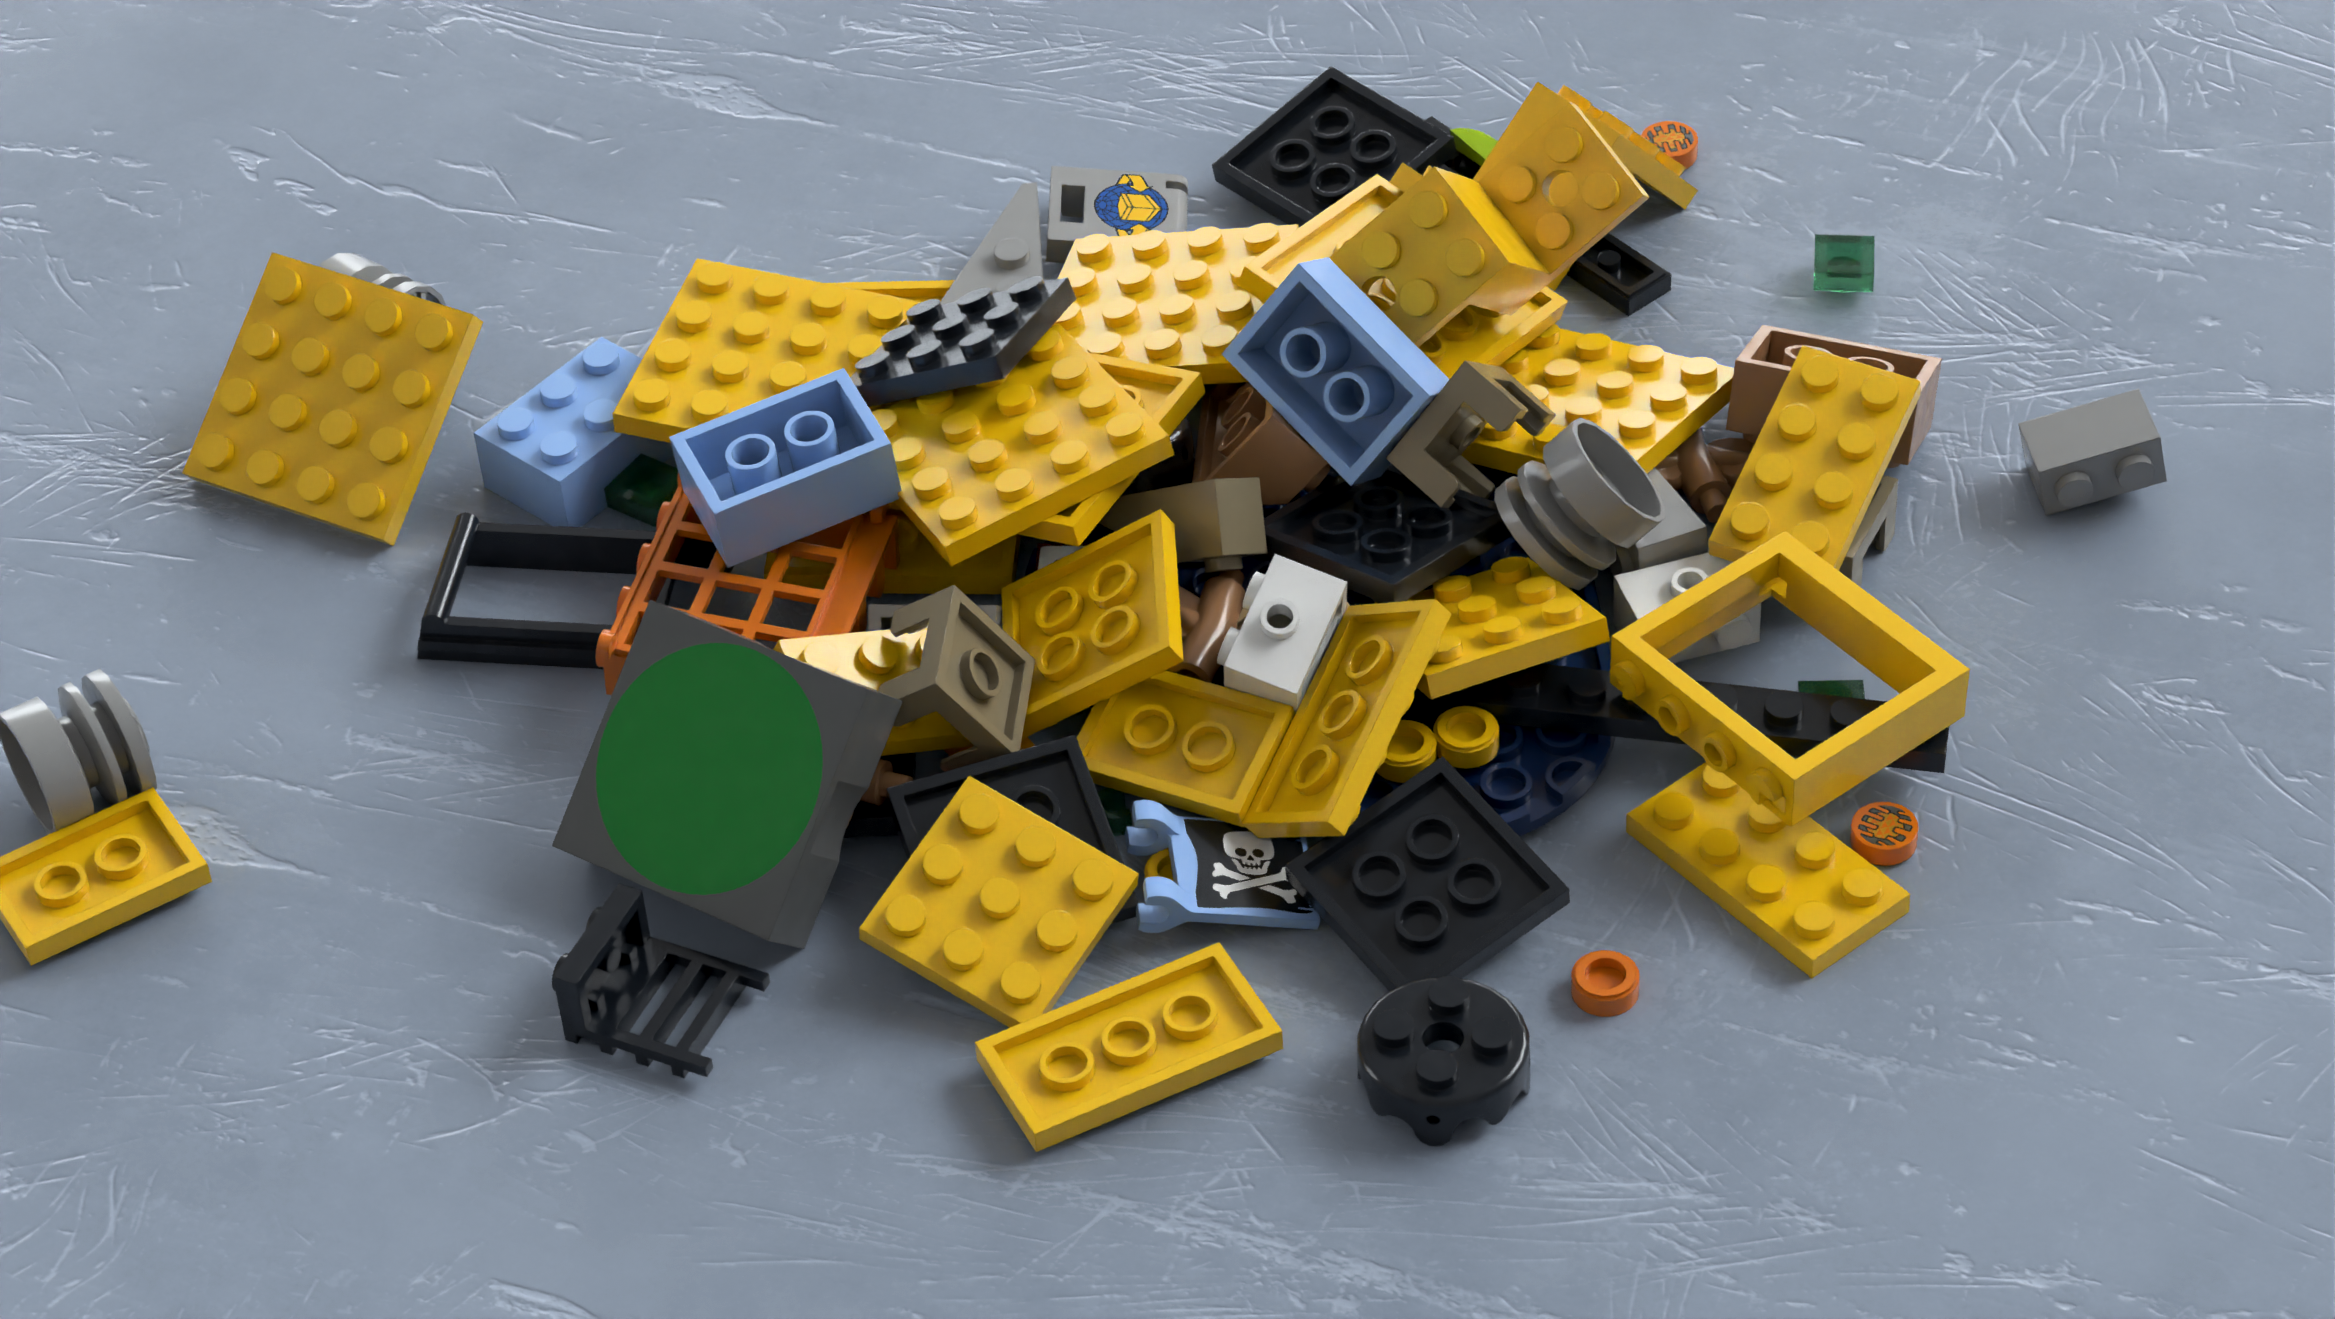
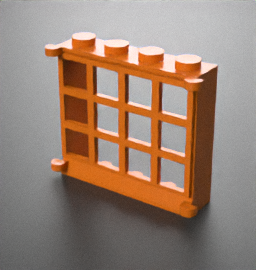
[595,472,900,695]

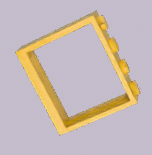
[1610,531,1970,827]

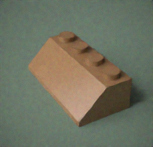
[1192,382,1331,505]

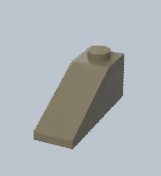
[1099,477,1267,573]

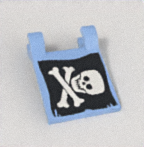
[1125,800,1321,933]

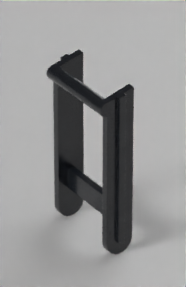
[417,513,734,669]

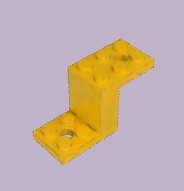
[1390,81,1698,291]
[1329,102,1650,348]

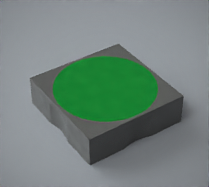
[552,600,903,949]

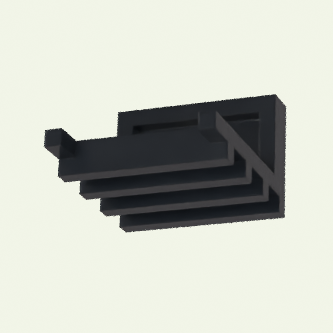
[552,884,770,1078]

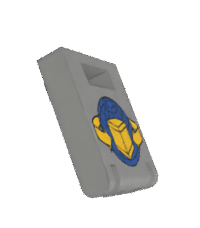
[1046,166,1188,263]

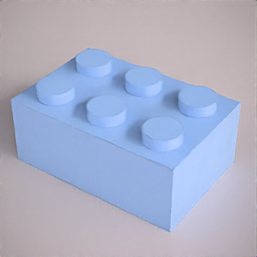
[1222,257,1450,486]
[474,337,674,527]
[669,368,902,568]

